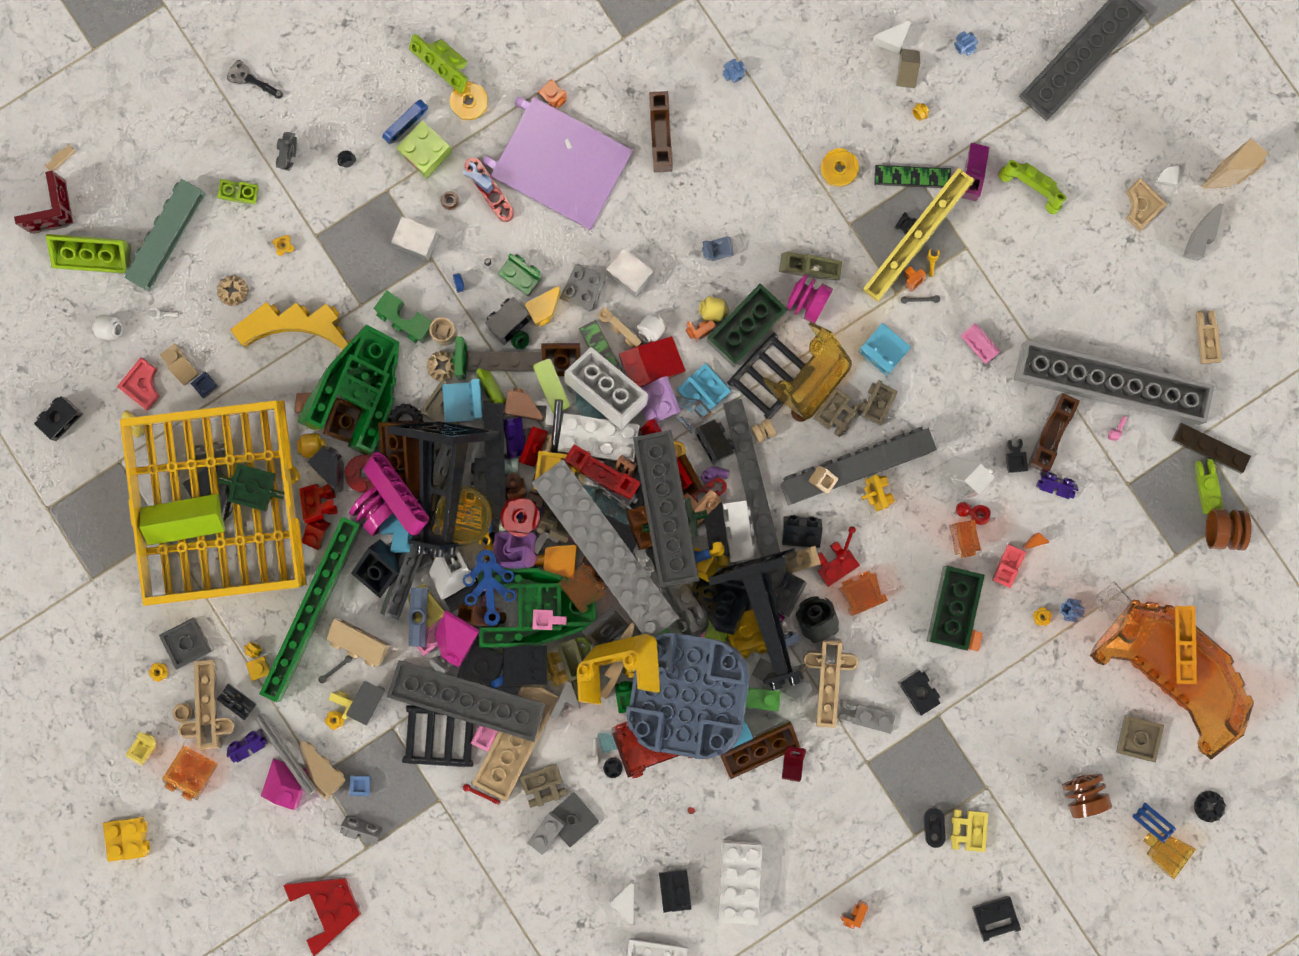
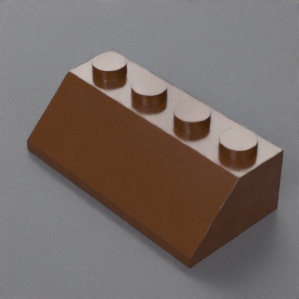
[378,420,422,500]

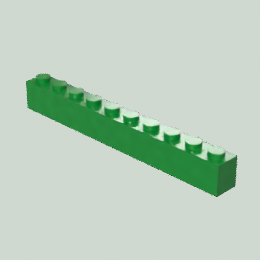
[259,517,363,703]

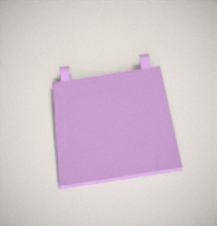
[482,96,633,230]

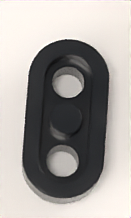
[924,808,945,848]

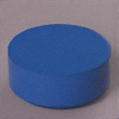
[453,273,465,293]

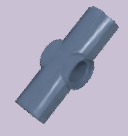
[408,588,429,647]

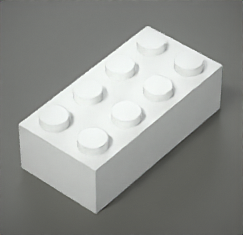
[565,347,648,430]
[558,413,640,464]
[718,840,763,925]

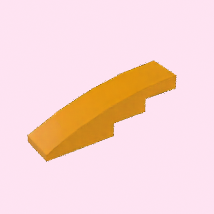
[1175,606,1197,684]

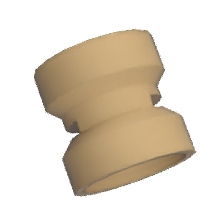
[751,418,776,444]

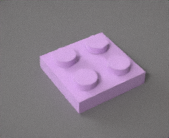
[641,376,681,423]

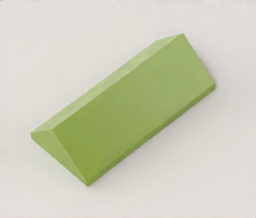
[46,234,131,274]
[139,494,225,545]

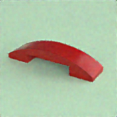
[564,444,641,499]

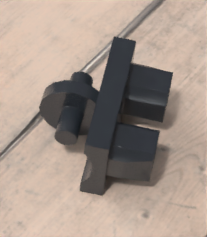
[216,683,257,720]

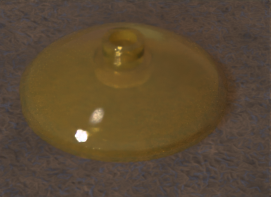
[436,486,492,545]

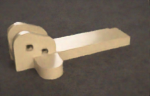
[803,638,858,728]
[178,660,235,751]

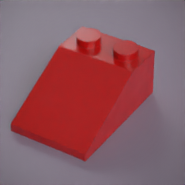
[619,336,686,388]

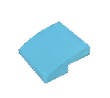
[677,363,732,417]

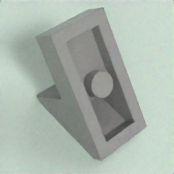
[550,680,581,719]

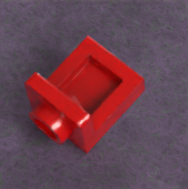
[302,519,331,550]

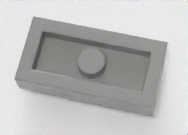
[527,811,566,855]

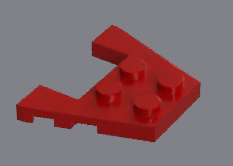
[283,878,361,956]

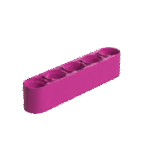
[364,452,429,535]

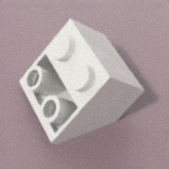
[429,547,476,600]

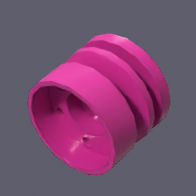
[787,274,833,324]
[349,486,394,536]

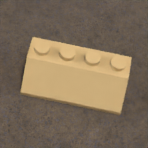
[1201,138,1269,189]

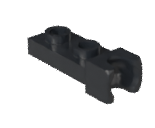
[705,502,729,556]

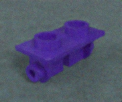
[504,417,525,458]
[1036,472,1079,499]
[226,729,268,763]

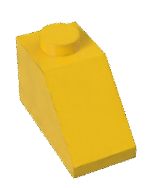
[524,286,561,327]

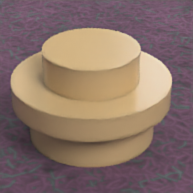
[173,703,193,723]

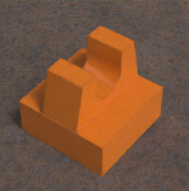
[904,266,926,292]

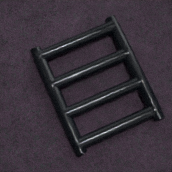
[727,332,815,419]
[402,705,474,767]

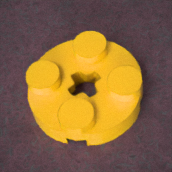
[449,81,488,120]
[820,148,859,187]

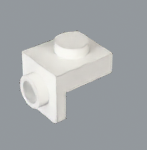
[535,398,554,427]

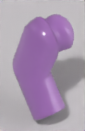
[701,466,729,483]

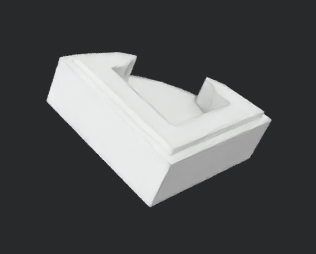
[1156,166,1179,186]

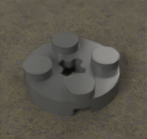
[276,132,297,171]

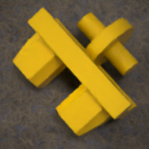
[861,474,895,512]

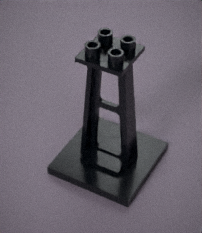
[388,421,499,557]
[708,548,806,690]

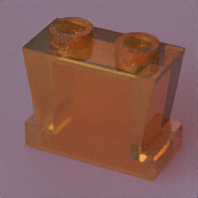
[949,520,981,558]
[558,563,607,614]
[838,571,888,616]

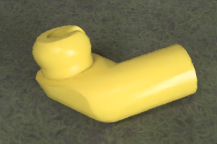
[122,410,144,438]

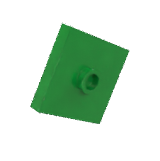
[453,336,467,380]

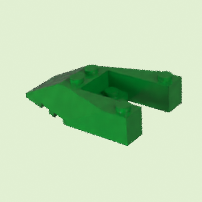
[297,325,399,455]
[478,568,596,648]

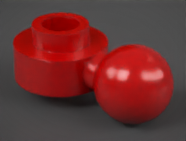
[956,502,991,525]

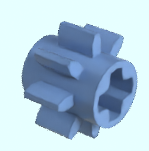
[954,31,978,56]
[723,59,746,83]
[1060,598,1085,623]

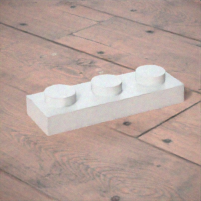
[627,938,688,956]

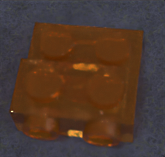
[162,745,218,801]

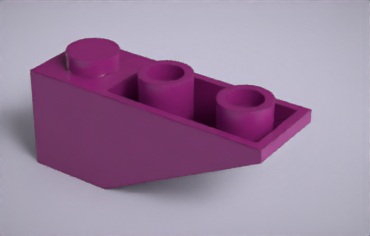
[961,142,989,201]

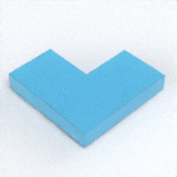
[379,514,413,553]

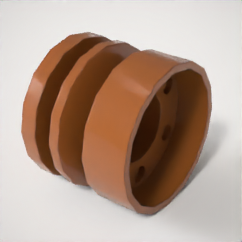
[1205,509,1251,551]
[1062,774,1112,818]

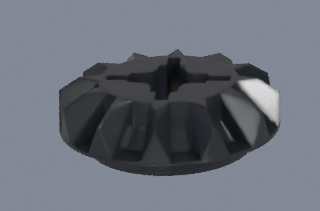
[1194,791,1226,823]

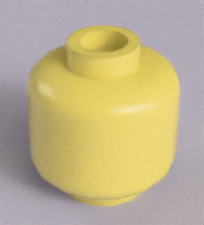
[699,296,728,323]

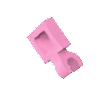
[533,610,567,630]

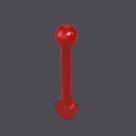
[840,526,856,562]
[463,784,501,805]

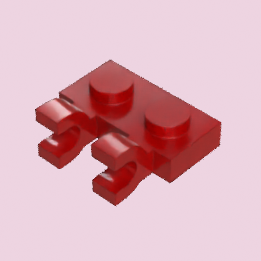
[299,484,338,524]
[817,542,860,587]

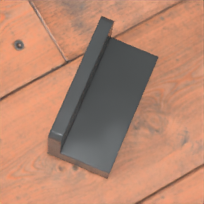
[346,681,385,726]

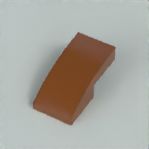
[626,506,653,550]

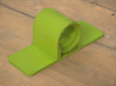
[533,359,570,413]

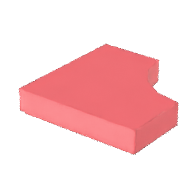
[117,357,160,411]

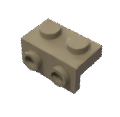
[859,380,898,426]

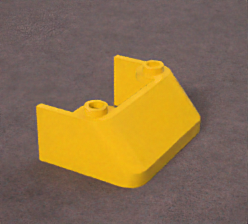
[577,634,660,705]

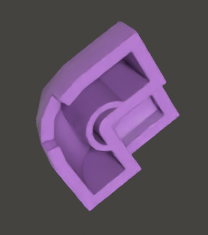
[493,532,537,569]

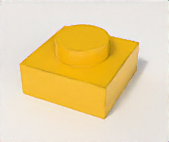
[246,656,270,681]

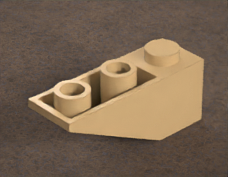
[299,740,346,801]

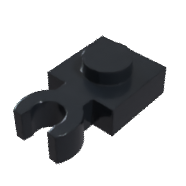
[1006,439,1028,473]

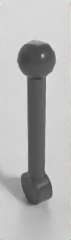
[901,295,940,304]
[318,655,352,683]

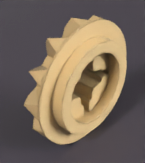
[217,275,248,306]
[427,350,455,381]

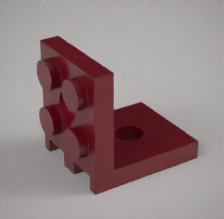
[14,170,73,234]

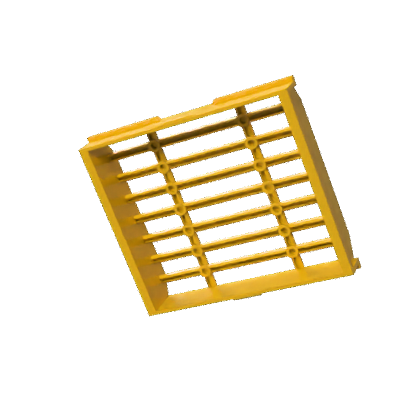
[120,400,307,606]

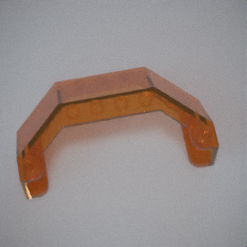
[1090,599,1254,760]

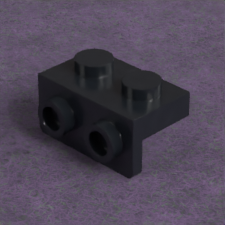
[782,515,823,548]

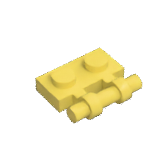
[950,809,988,852]

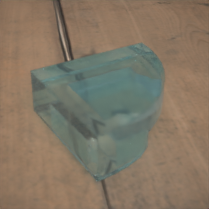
[598,733,621,753]

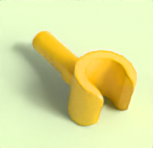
[927,249,940,277]

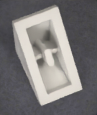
[872,20,911,54]
[610,881,634,924]

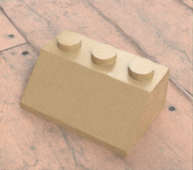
[327,619,392,668]

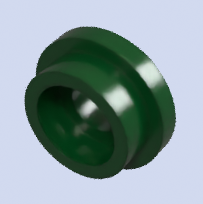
[511,330,529,349]

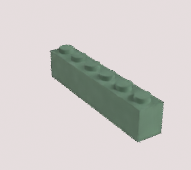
[124,179,206,292]

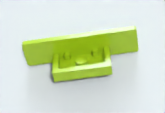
[409,34,468,93]

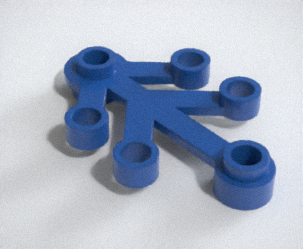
[463,550,516,626]

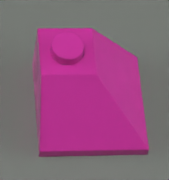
[435,610,480,667]
[261,759,308,810]

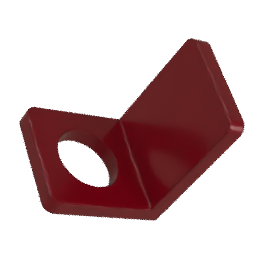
[782,746,806,782]

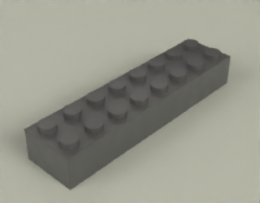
[780,427,937,506]

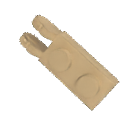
[1196,310,1222,364]

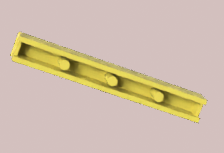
[863,168,974,302]

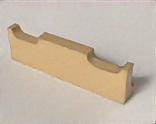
[45,144,76,171]

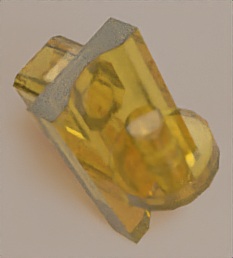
[547,651,568,687]

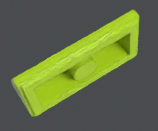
[476,368,506,404]

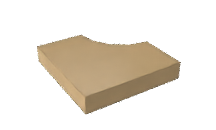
[1126,178,1167,232]

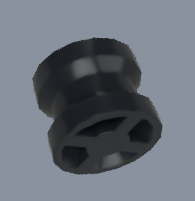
[894,212,917,235]
[603,758,623,778]

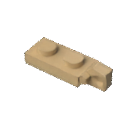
[597,307,643,348]

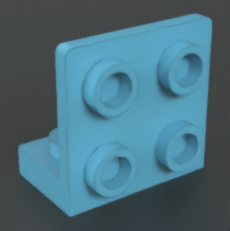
[858,323,911,376]
[442,379,484,423]

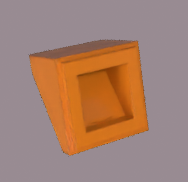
[1023,533,1049,549]
[969,630,983,652]

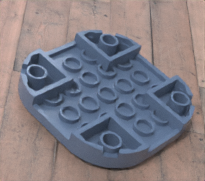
[626,633,749,759]

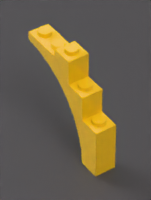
[230,302,351,350]

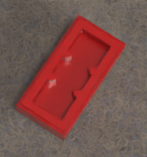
[519,426,548,467]

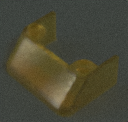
[763,322,852,419]

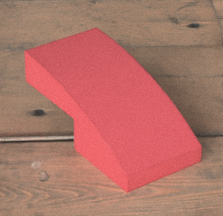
[992,543,1026,588]

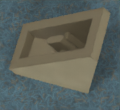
[896,49,920,88]

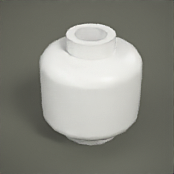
[92,315,123,341]
[637,315,665,343]

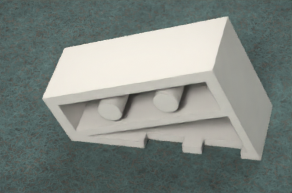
[722,500,757,563]

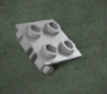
[560,265,606,312]

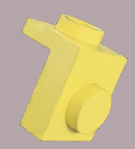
[328,690,354,719]
[126,732,156,766]

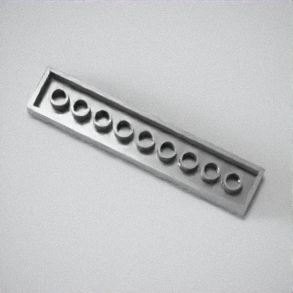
[1014,340,1215,425]
[532,460,679,636]

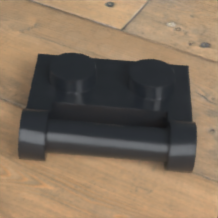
[972,896,1021,942]

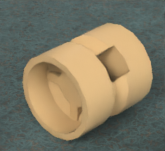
[429,317,457,346]

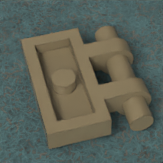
[813,387,861,437]
[537,505,570,543]
[520,763,567,808]

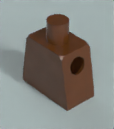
[457,604,506,627]

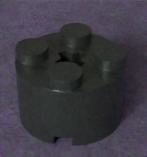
[796,596,839,643]

